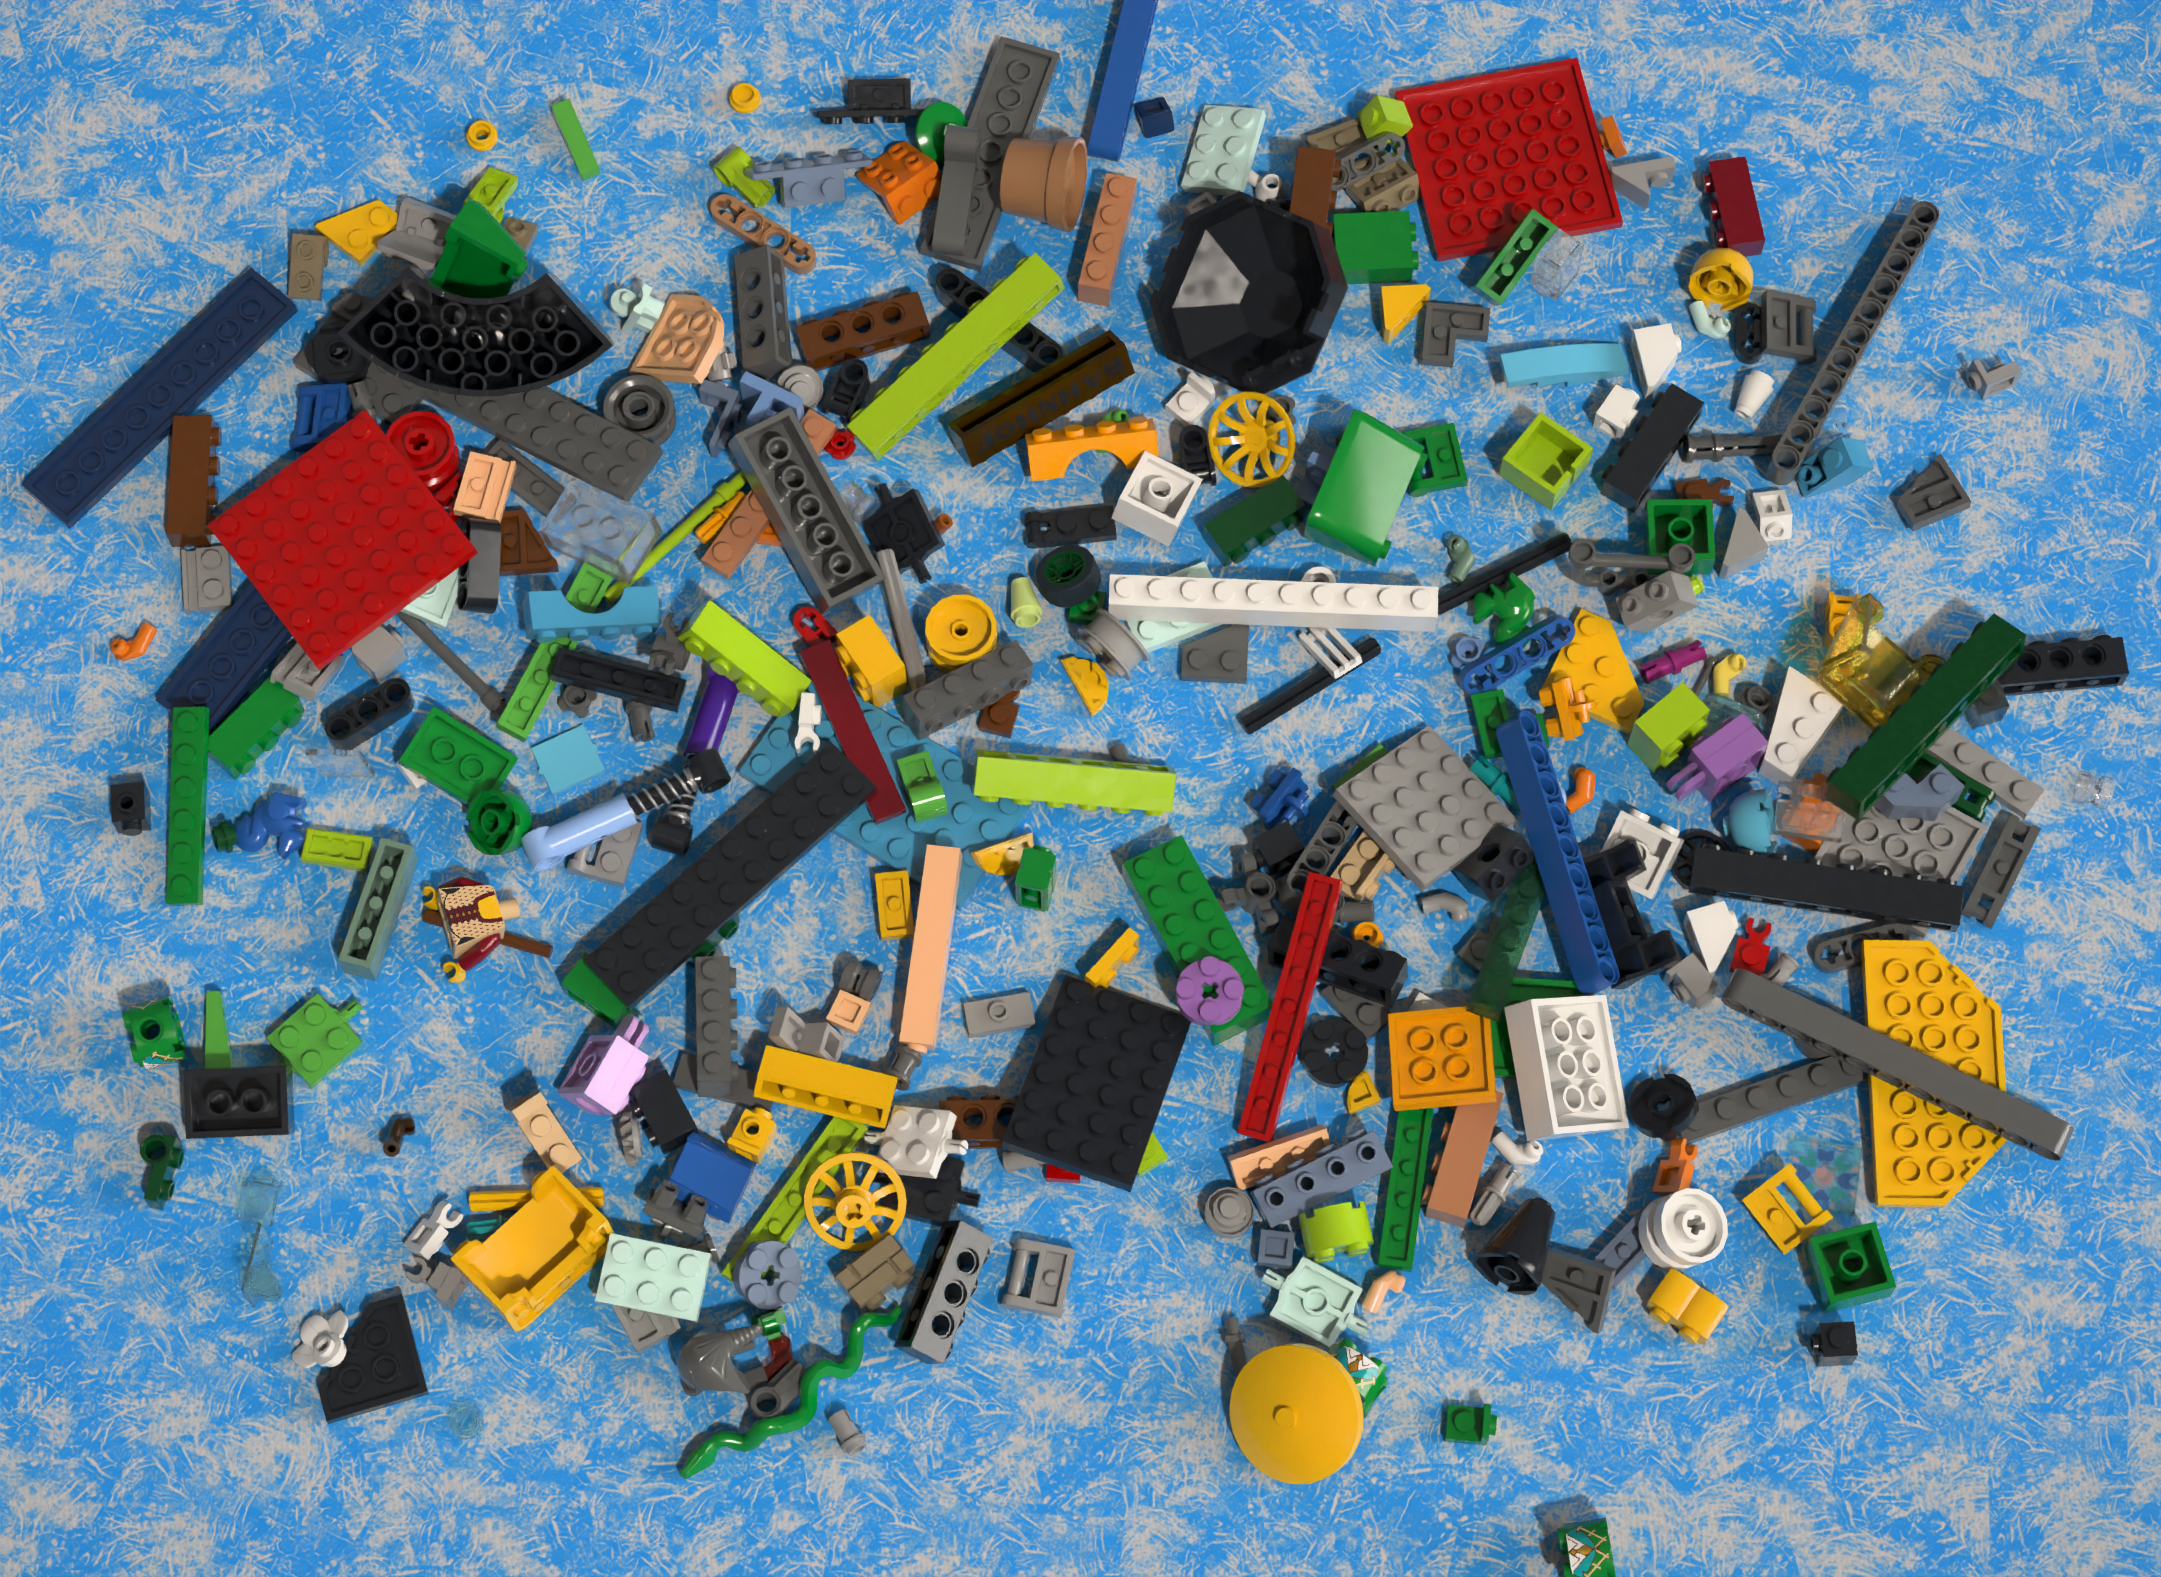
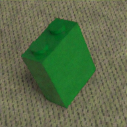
[1332,211,1419,284]

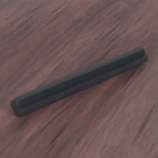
[1438,533,1573,616]
[1240,638,1381,734]

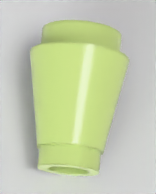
[1011,577,1043,628]

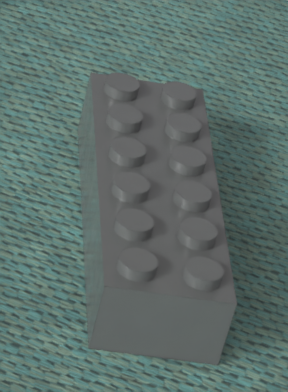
[728,407,885,615]

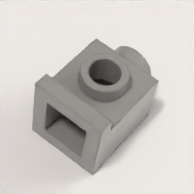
[1663,953,1718,1010]

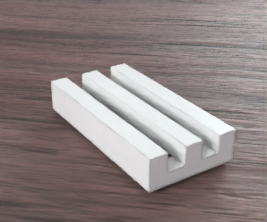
[1298,627,1363,679]

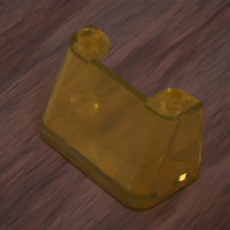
[1816,593,1946,731]

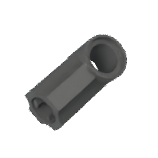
[751,1359,806,1422]

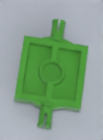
[266,993,363,1089]

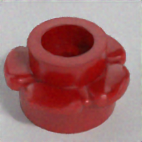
[825,430,856,460]

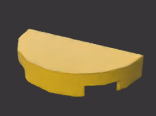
[1060,656,1109,718]
[970,832,1034,876]

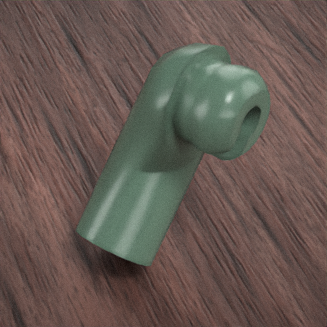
[1447,535,1475,584]

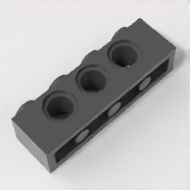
[733,245,792,380]

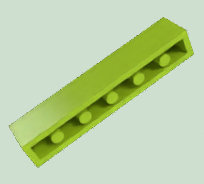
[972,749,1176,816]

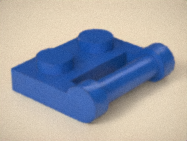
[290,383,351,452]

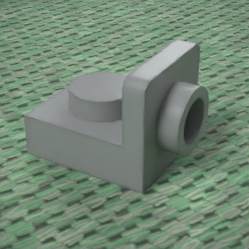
[1967,358,2022,400]

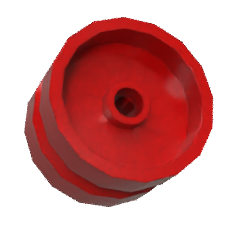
[386,411,460,493]

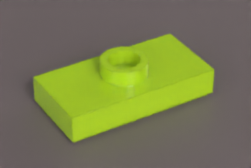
[300,828,374,872]

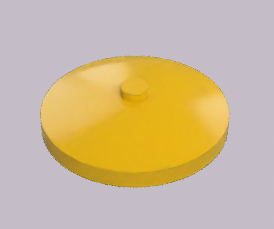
[1229,1343,1363,1484]

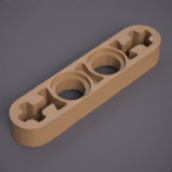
[710,194,816,274]

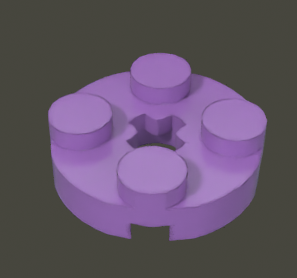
[1176,956,1244,1026]

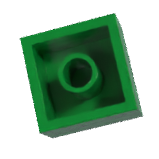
[1643,499,1716,575]
[1804,1221,1897,1313]

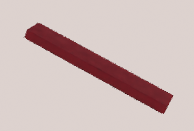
[799,639,906,825]

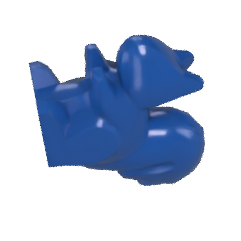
[234,792,308,859]

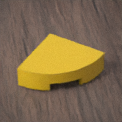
[1346,1070,1381,1116]

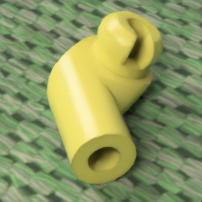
[1713,653,1747,699]

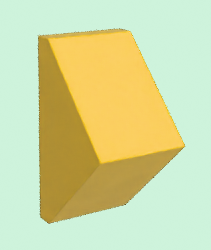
[1380,284,1431,345]

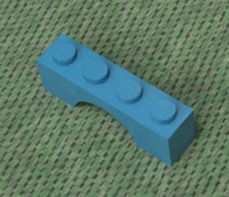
[522,586,661,643]

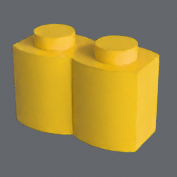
[1646,1268,1729,1345]

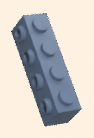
[1250,1128,1393,1229]

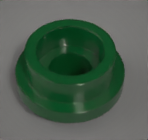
[211,820,237,853]

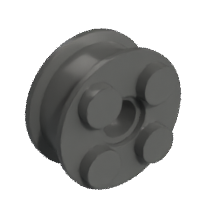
[603,375,676,446]

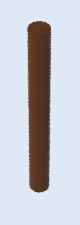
[423,909,553,958]

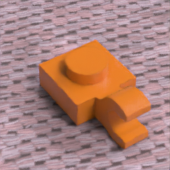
[1652,1138,1698,1197]

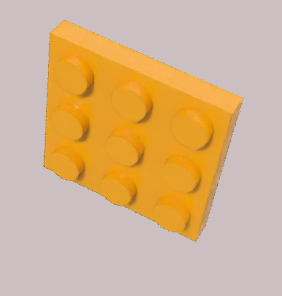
[1388,1004,1497,1111]

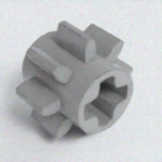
[707,346,738,382]

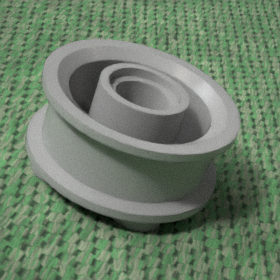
[1077,608,1150,680]

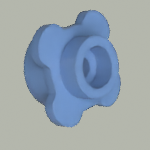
[1451,637,1485,668]

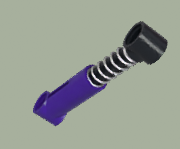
[651,666,740,857]

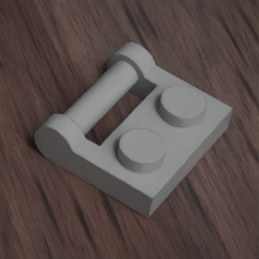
[566,808,644,888]
[1001,1238,1076,1318]

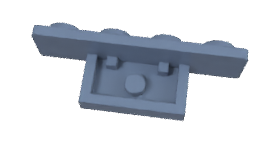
[744,150,872,208]

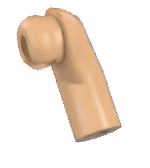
[1361,1270,1406,1314]

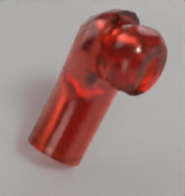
[764,1332,793,1383]

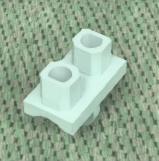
[609,284,665,334]

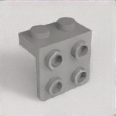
[376,197,457,270]

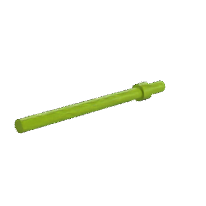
[603,470,748,604]

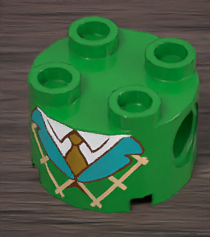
[122,995,187,1070]
[1327,1338,1388,1419]
[1557,1517,1616,1577]

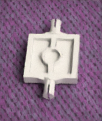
[864,1105,968,1179]

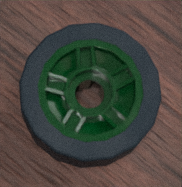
[1036,545,1101,607]

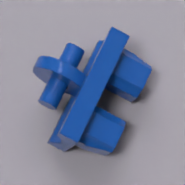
[1250,768,1309,830]

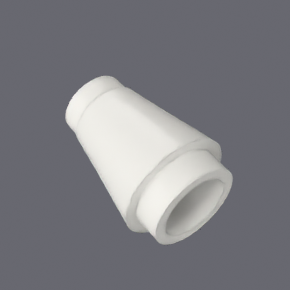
[1734,370,1774,420]

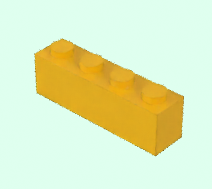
[753,1045,898,1129]

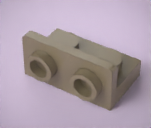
[1346,158,1421,212]

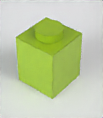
[1357,95,1413,145]

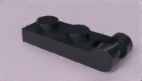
[1023,505,1117,549]

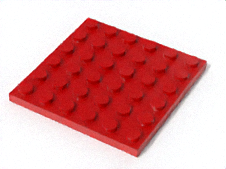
[1394,58,1623,262]
[208,410,478,670]

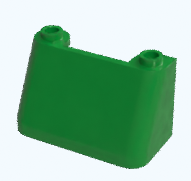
[431,198,529,298]
[1303,409,1428,566]

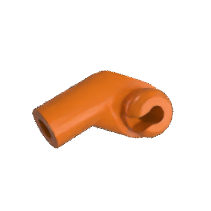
[110,623,157,661]
[1566,767,1596,815]

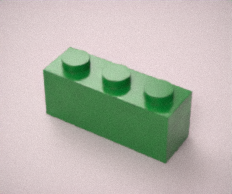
[1470,208,1558,306]
[208,676,305,780]

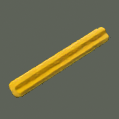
[469,1187,605,1212]

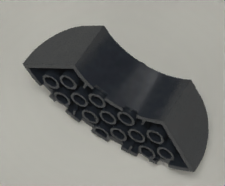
[338,267,615,396]

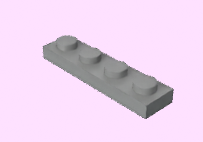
[1925,727,2044,819]

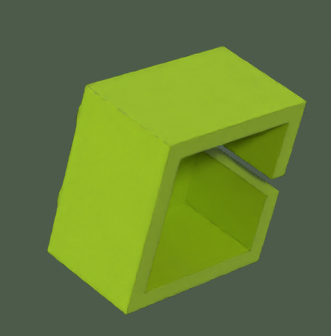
[1499,412,1593,510]
[1627,682,1710,773]

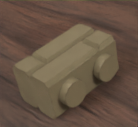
[834,1233,915,1313]

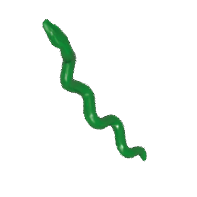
[679,1305,901,1479]

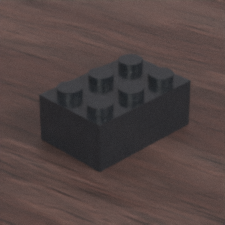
[183,1065,295,1139]

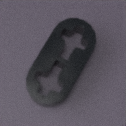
[1734,303,1763,364]

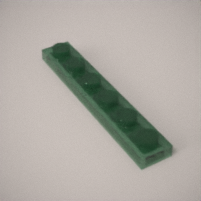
[1466,850,1546,1022]

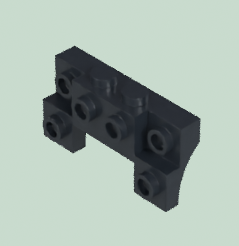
[1583,839,1682,989]

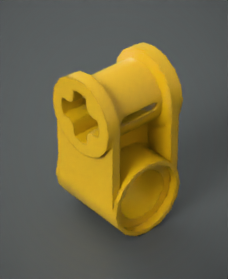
[1824,590,1862,656]

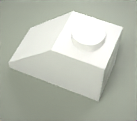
[1630,323,1682,400]
[1683,901,1738,977]

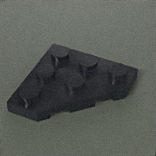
[318,1294,429,1424]

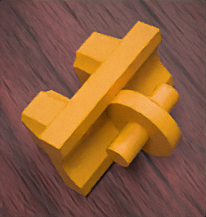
[1539,676,1596,741]

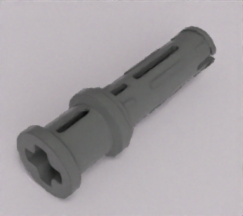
[1683,433,1782,464]

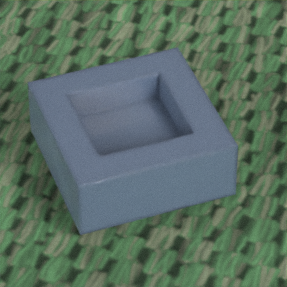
[1257,1229,1295,1269]

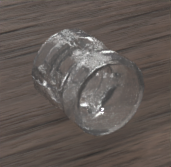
[839,481,880,526]
[2072,770,2114,810]

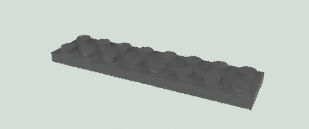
[920,36,1060,272]
[420,387,663,504]

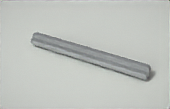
[876,549,928,692]

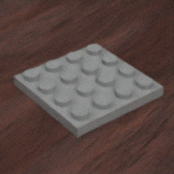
[1333,726,1517,891]
[1814,806,1988,938]

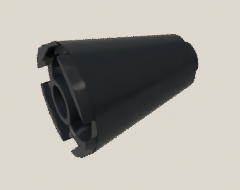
[1476,1197,1555,1295]

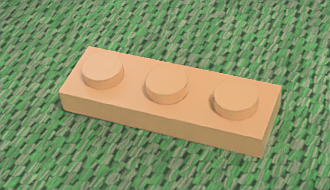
[1227,1124,1331,1190]

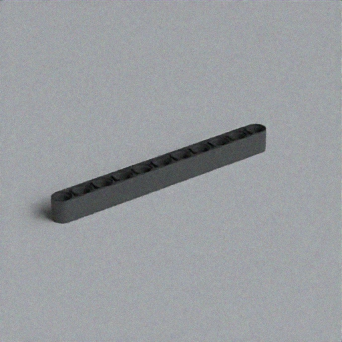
[1766,201,1939,485]
[1721,969,2074,1161]

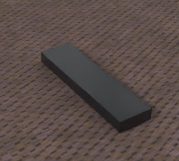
[550,647,687,713]

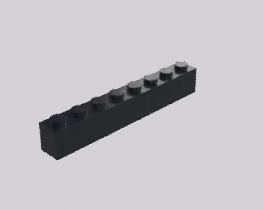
[1688,844,1965,932]

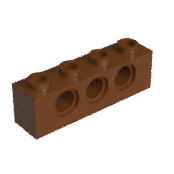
[796,291,930,371]
[939,1095,1019,1149]

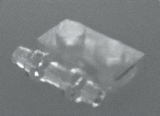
[1774,779,1844,843]

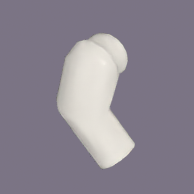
[1491,1131,1543,1165]

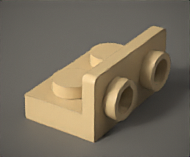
[1330,830,1396,902]

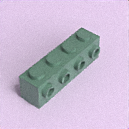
[337,837,418,981]

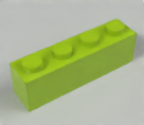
[677,600,812,718]

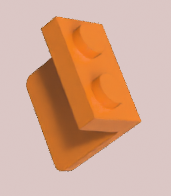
[856,141,942,225]

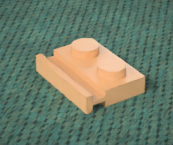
[453,451,517,523]

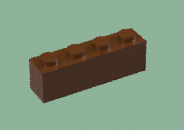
[1290,146,1342,235]
[166,415,222,547]

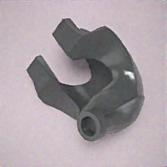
[677,1323,768,1396]

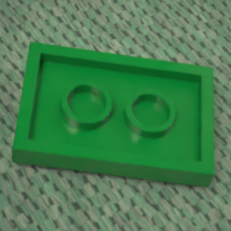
[398,706,518,807]

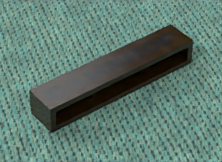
[947,330,1135,468]

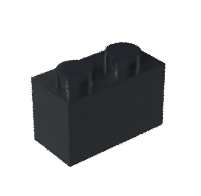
[628,1070,699,1155]

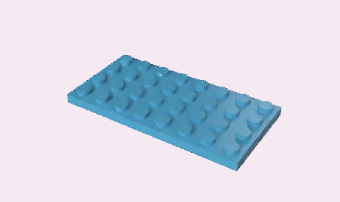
[739,675,1032,911]

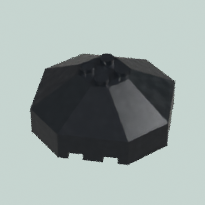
[1149,191,1348,394]

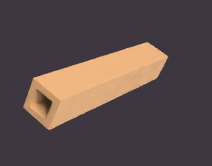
[899,844,963,1055]

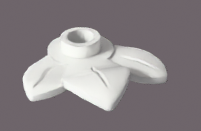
[292,1310,348,1368]

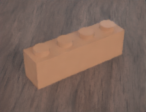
[1078,173,1137,307]
[1421,1091,1504,1228]

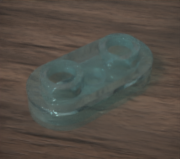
[1703,693,1767,733]

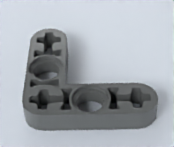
[1812,924,1910,974]

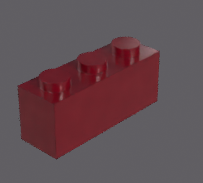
[1701,156,1765,257]

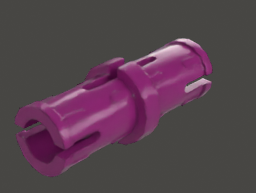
[1638,639,1707,684]

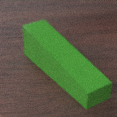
[551,98,600,181]
[205,991,234,1068]

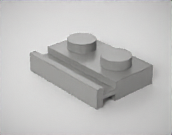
[181,546,233,614]
[270,642,344,702]
[611,1305,682,1354]

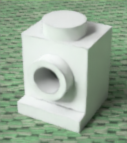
[1593,384,1640,443]

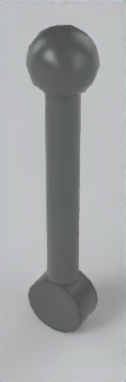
[1693,656,1719,697]

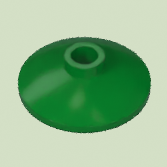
[915,102,968,166]

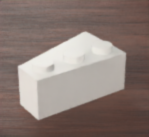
[1759,666,1845,791]

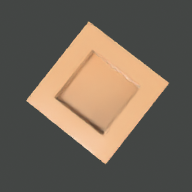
[826,989,871,1036]

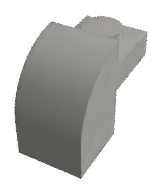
[768,1006,845,1062]

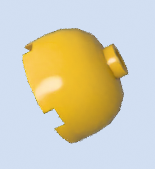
[1689,248,1753,310]

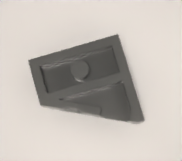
[1181,624,1249,684]
[1541,1248,1616,1334]

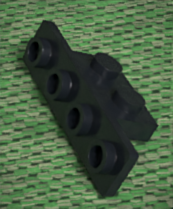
[816,78,924,124]

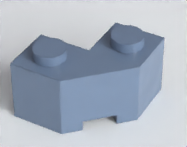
[1873,764,1965,821]

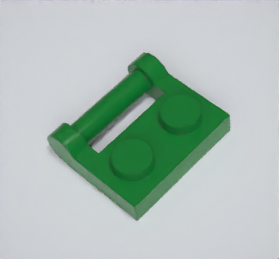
[1402,423,1468,497]

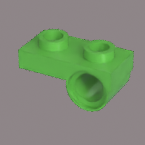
[897,750,948,823]

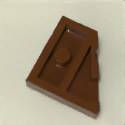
[499,510,559,576]

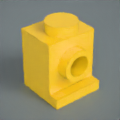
[727,1107,777,1165]

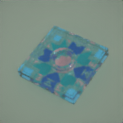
[1786,1137,1862,1216]

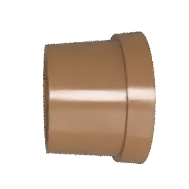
[1000,137,1088,232]

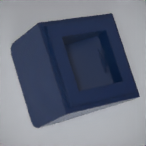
[1134,97,1175,138]

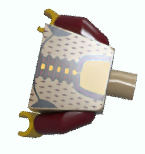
[422,877,520,984]

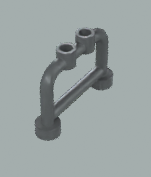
[1568,539,1695,595]

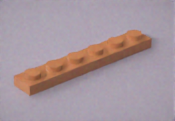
[701,409,837,580]

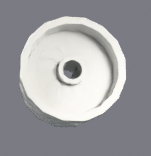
[1638,1188,1728,1271]

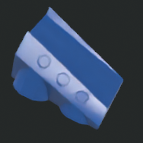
[668,1132,757,1224]

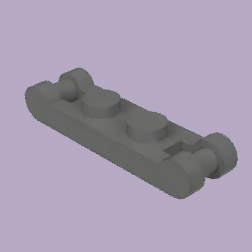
[1961,814,2041,929]

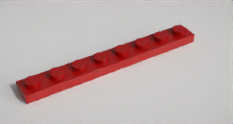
[1237,872,1344,1142]

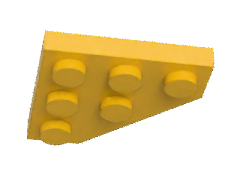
[1542,608,1644,735]

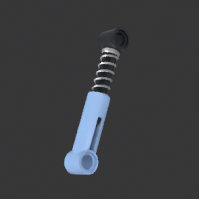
[521,748,731,872]

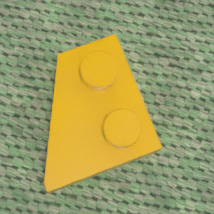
[315,199,399,267]

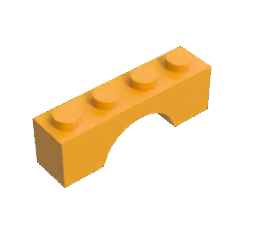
[1025,416,1159,482]

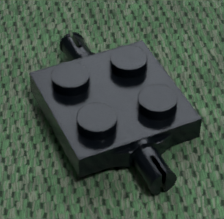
[862,483,945,584]
[867,1157,981,1227]

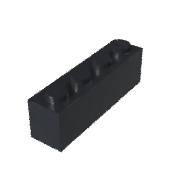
[1600,383,1705,513]

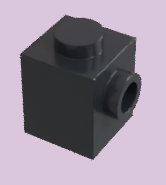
[111,782,151,836]
[1250,821,1304,876]
[1810,1321,1858,1367]

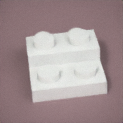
[1600,808,1685,900]

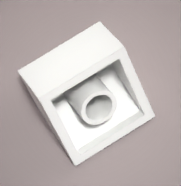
[1111,451,1203,547]

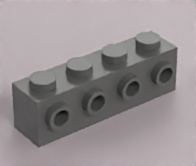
[902,640,1033,740]
[695,956,738,1097]

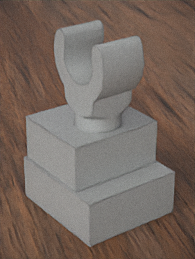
[405,1257,469,1311]

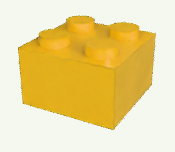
[835,614,907,708]

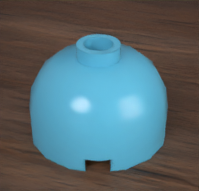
[1723,788,1777,856]

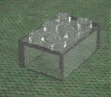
[539,477,662,584]

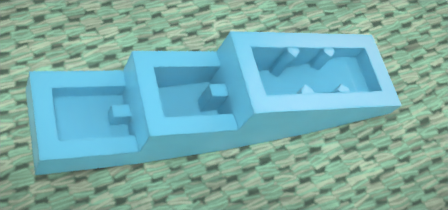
[1499,343,1629,388]

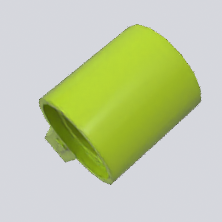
[712,146,775,209]

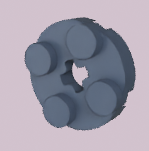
[733,1240,802,1310]

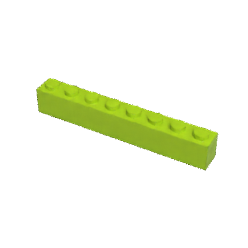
[847,252,1065,461]

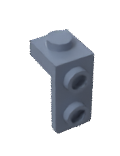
[699,379,744,458]

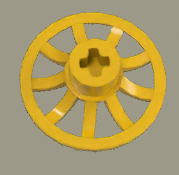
[1208,391,1295,488]
[804,1152,907,1251]

